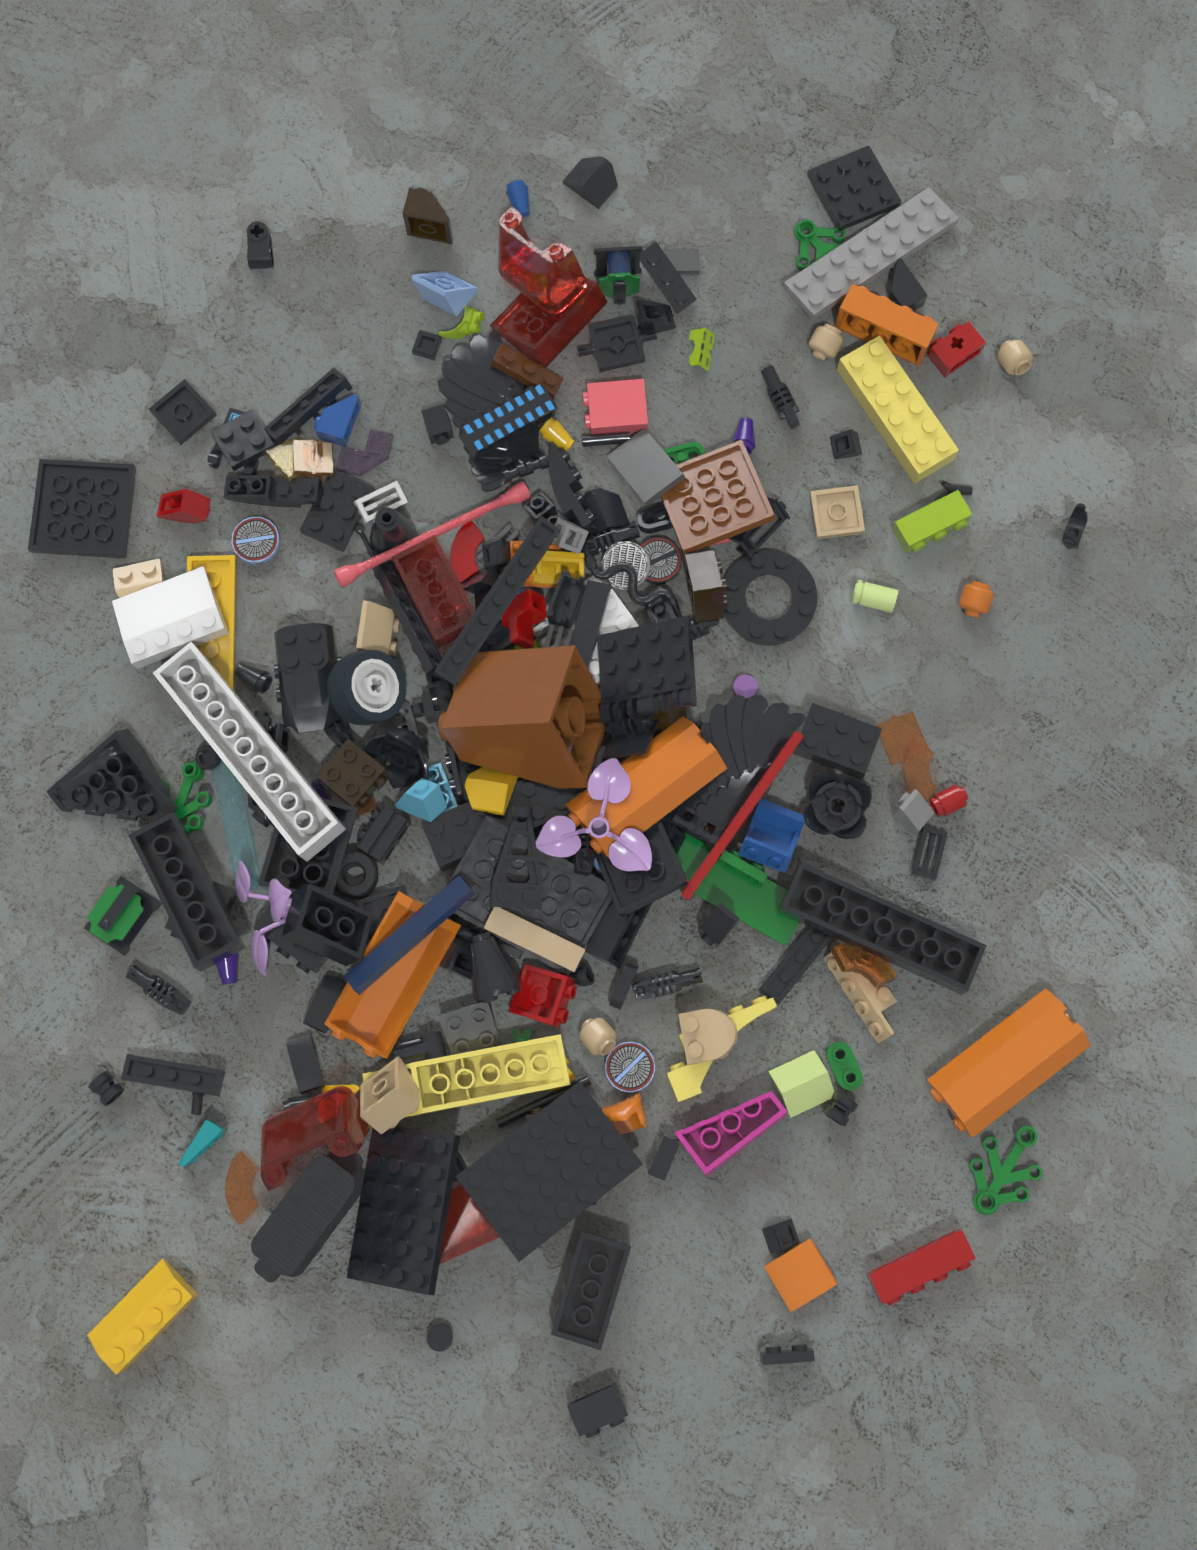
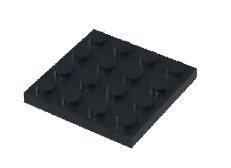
[28,459,136,558]

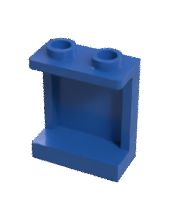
[738,798,805,873]

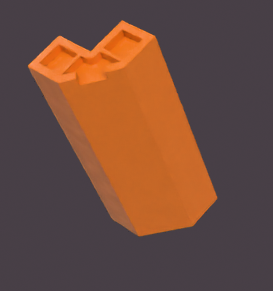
[565,717,727,858]
[324,891,461,1059]
[927,988,1091,1138]

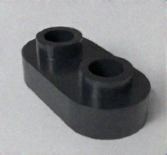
[637,504,673,534]

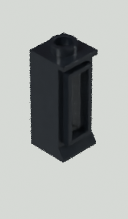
[728,497,790,558]

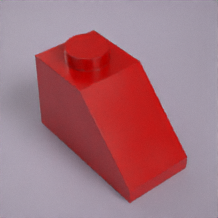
[156,488,211,524]

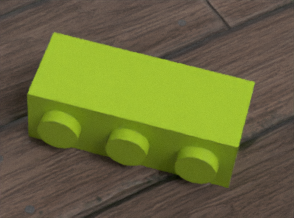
[892,490,972,553]

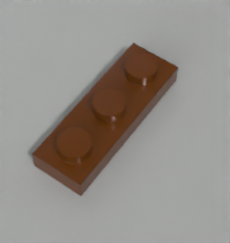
[490,343,564,399]

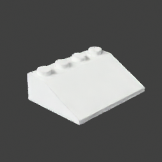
[112,566,229,669]

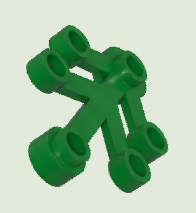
[794,219,846,271]
[162,761,213,834]
[968,1126,1043,1215]

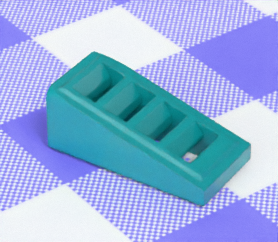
[179,1120,227,1167]

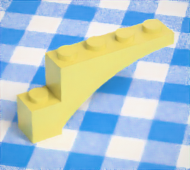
[666,996,777,1103]

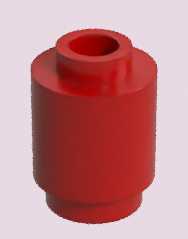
[929,784,969,817]

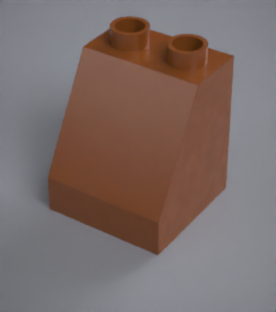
[438,645,605,789]

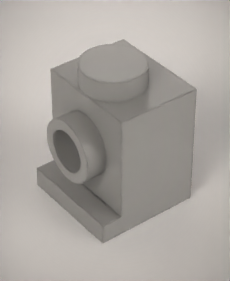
[553,517,589,554]

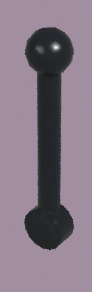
[355,524,376,558]

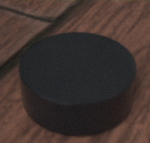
[195,745,221,771]
[427,1324,453,1352]

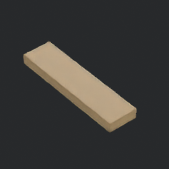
[484,907,586,972]

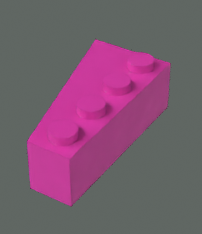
[674,1091,788,1177]

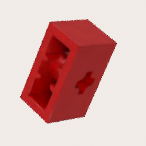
[927,321,986,378]

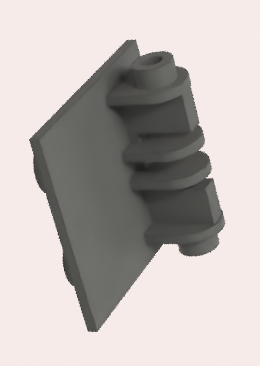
[439,1001,502,1055]

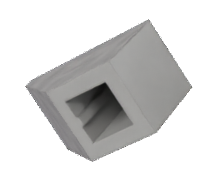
[892,789,934,835]

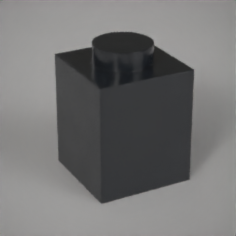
[421,404,454,445]

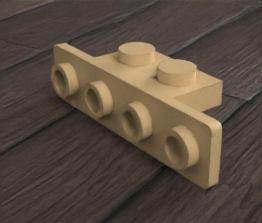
[824,948,897,1043]

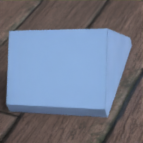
[411,271,478,317]

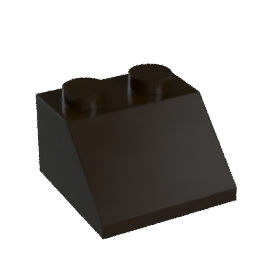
[402,188,453,244]

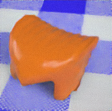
[601,1092,646,1135]

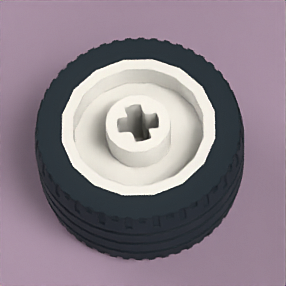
[327,650,407,726]

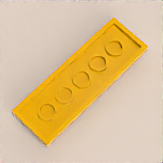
[187,555,237,692]

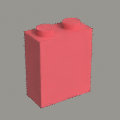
[583,379,648,434]

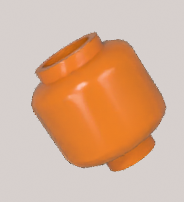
[959,581,994,618]

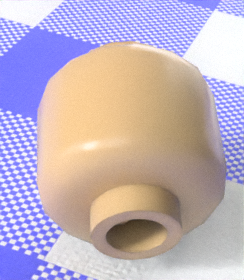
[808,323,844,361]
[997,340,1033,375]
[579,1018,617,1056]

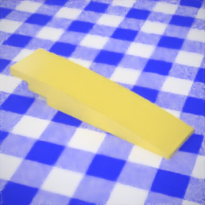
[362,1034,570,1118]

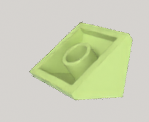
[768,1050,835,1118]

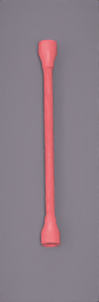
[333,481,530,588]

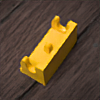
[532,551,584,585]

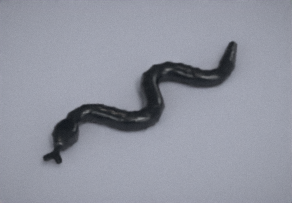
[582,544,682,618]

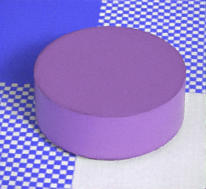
[733,675,758,699]

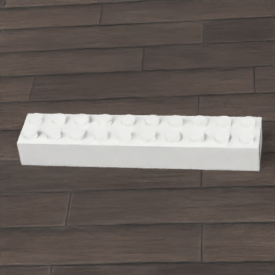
[153,642,346,861]

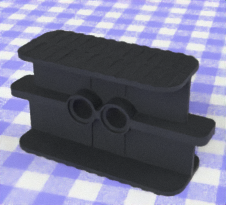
[251,1147,365,1282]

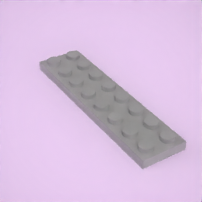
[783,187,959,320]

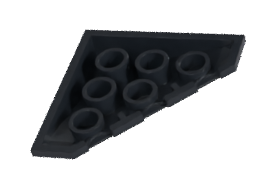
[46,728,179,823]

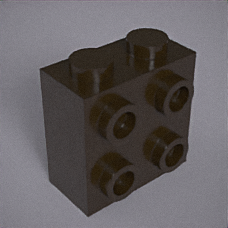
[316,739,389,810]

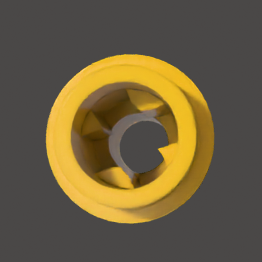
[539,417,575,452]

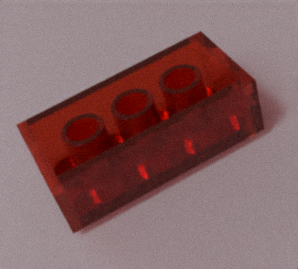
[392,536,475,648]

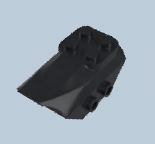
[273,623,342,734]

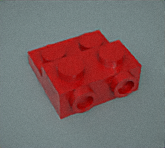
[508,964,577,1029]

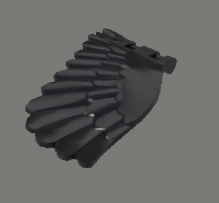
[437,330,549,492]
[661,694,806,848]

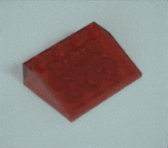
[490,261,608,368]

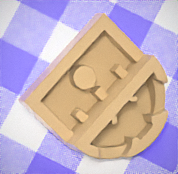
[113,558,164,598]
[678,1009,737,1065]

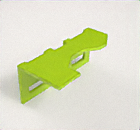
[689,328,715,371]

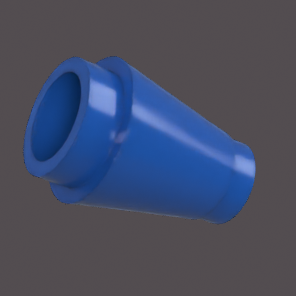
[506,180,530,218]

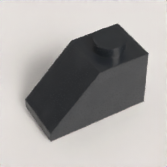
[888,258,927,311]
[699,903,740,948]
[438,943,471,980]

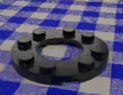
[723,550,818,646]

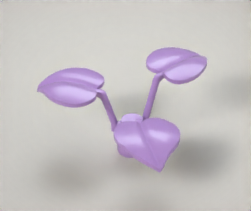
[536,758,652,871]
[236,861,292,976]

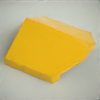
[465,767,518,816]

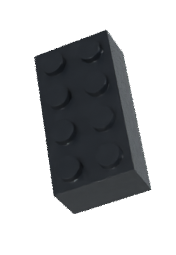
[551,1230,631,1350]

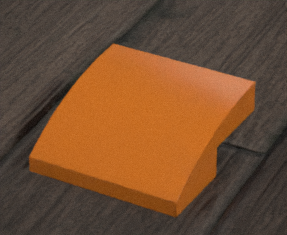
[764,1238,838,1312]

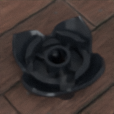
[362,725,429,789]
[804,772,872,839]

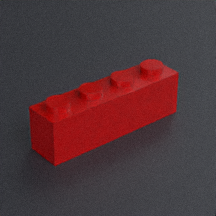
[866,1229,976,1306]

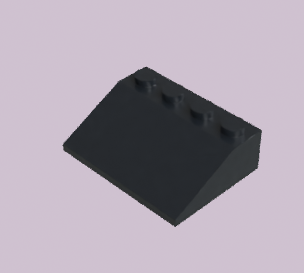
[258,798,359,896]

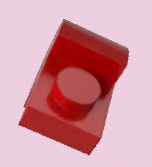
[502,588,547,649]

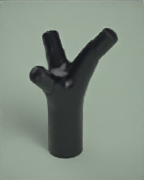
[934,481,973,501]

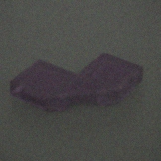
[336,430,394,476]

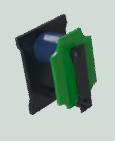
[594,246,643,305]
[84,876,162,956]

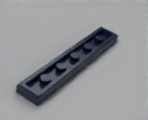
[344,875,475,995]

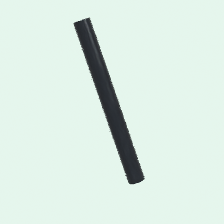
[495,1076,592,1128]

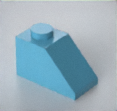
[395,778,447,822]

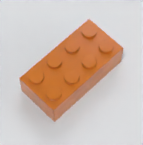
[835,284,939,367]

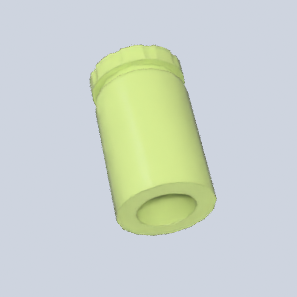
[852,580,898,613]

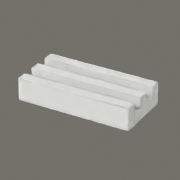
[353,481,408,524]

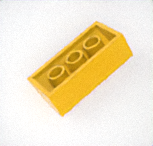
[88,1258,198,1375]

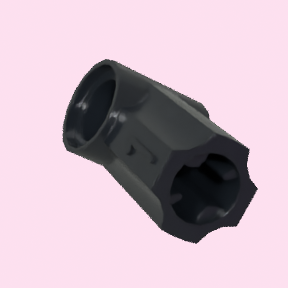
[394,1031,447,1065]

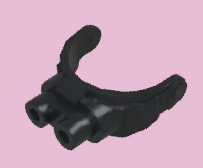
[1061,503,1088,549]

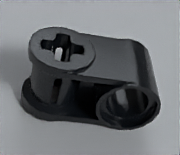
[247,221,274,270]

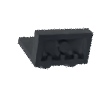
[445,746,482,803]

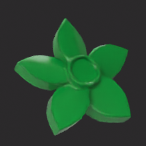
[508,1028,532,1044]

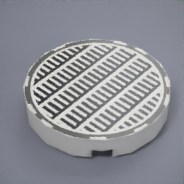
[602,541,650,590]

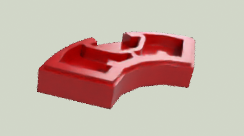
[450,520,485,586]

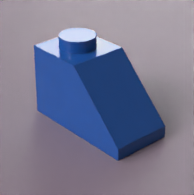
[314,395,361,447]

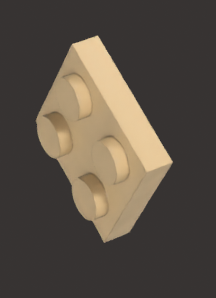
[810,485,865,540]

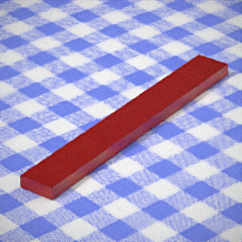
[681,731,804,901]

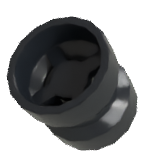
[88,1070,125,1106]
[824,1091,858,1127]

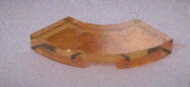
[903,738,937,801]
[830,945,898,987]
[225,1151,260,1225]

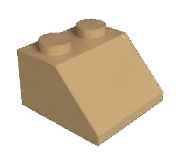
[356,600,401,657]
[360,1057,420,1134]

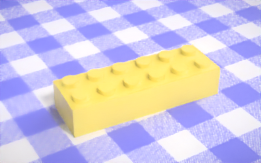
[837,335,959,484]

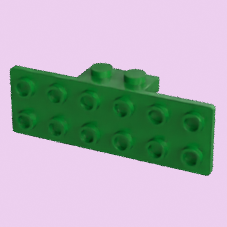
[677,830,799,946]

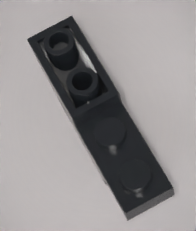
[549,443,598,535]
[223,475,322,508]

